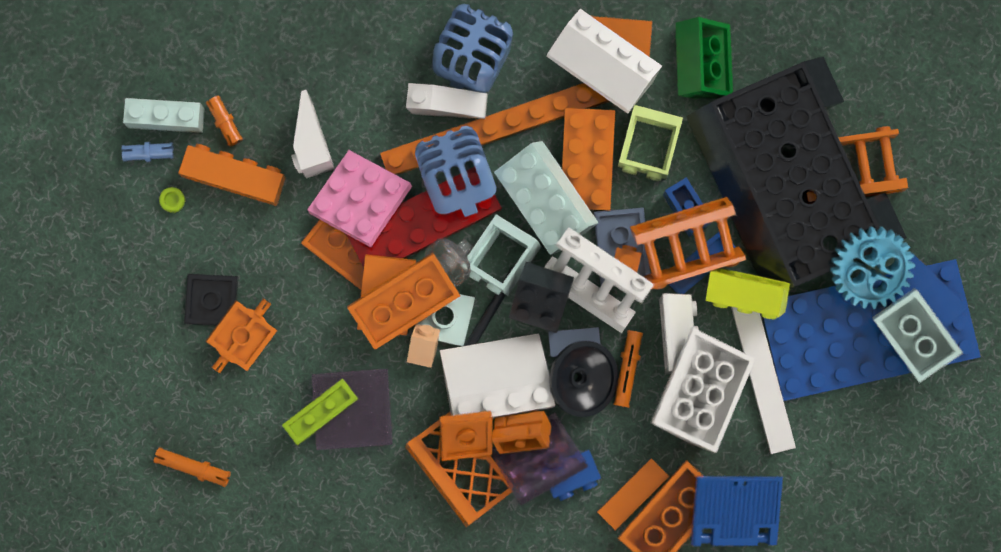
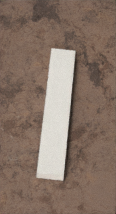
[731,307,796,454]

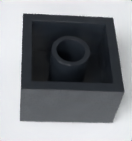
[509,262,574,333]

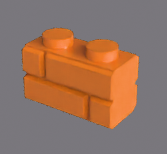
[492,410,551,454]

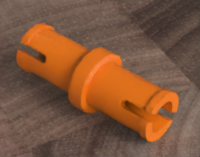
[206,96,243,147]

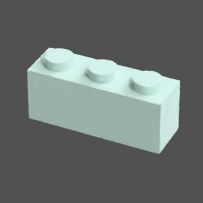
[123,98,205,133]

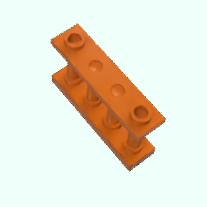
[804,126,908,204]
[630,197,746,289]

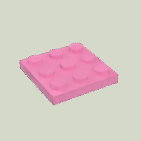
[307,150,412,247]

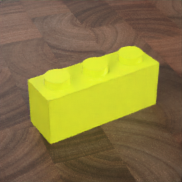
[706,268,790,319]

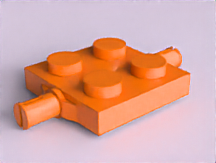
[206,298,277,373]

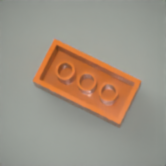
[617,461,703,552]

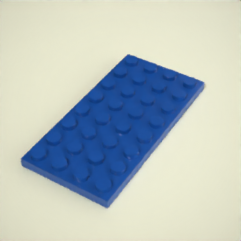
[761,259,981,401]

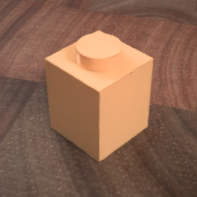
[407,324,440,368]

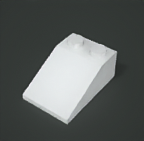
[291,90,334,178]

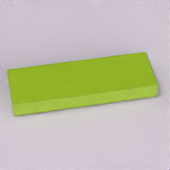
[282,379,358,446]

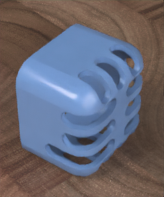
[432,4,513,93]
[415,126,496,217]

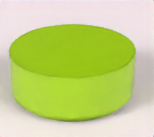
[159,187,185,213]

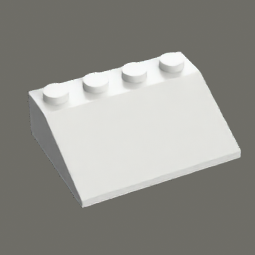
[651,328,755,453]
[440,334,555,419]

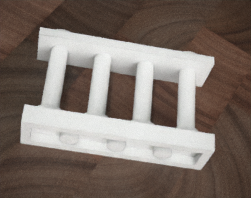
[544,228,654,333]

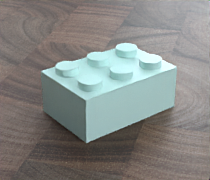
[872,288,962,383]

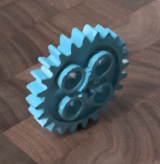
[830,226,915,309]

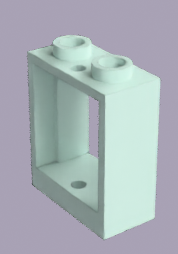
[463,215,542,296]

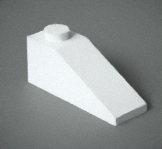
[406,83,488,119]

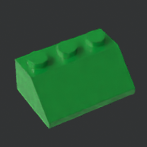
[675,17,733,99]

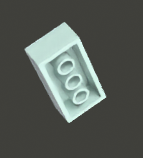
[494,141,598,255]

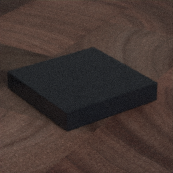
[184,274,238,326]

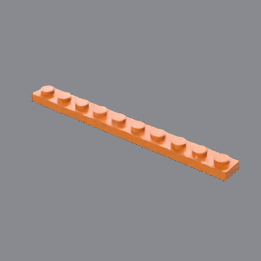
[380,83,609,175]

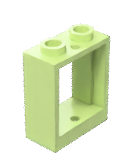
[618,105,683,181]

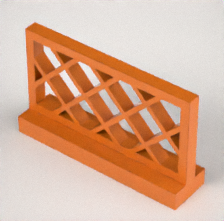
[405,412,516,527]

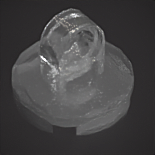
[425,238,473,286]

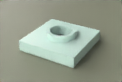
[417,294,475,347]

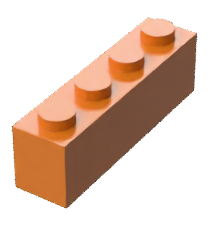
[179,144,286,206]

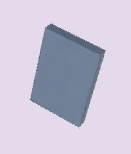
[594,208,650,286]

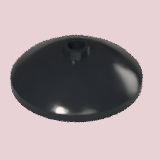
[549,341,618,417]

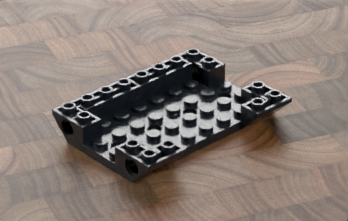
[686,56,907,290]

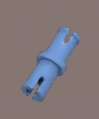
[122,142,174,162]

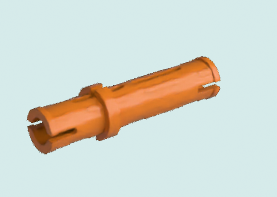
[613,330,643,408]
[154,447,231,487]

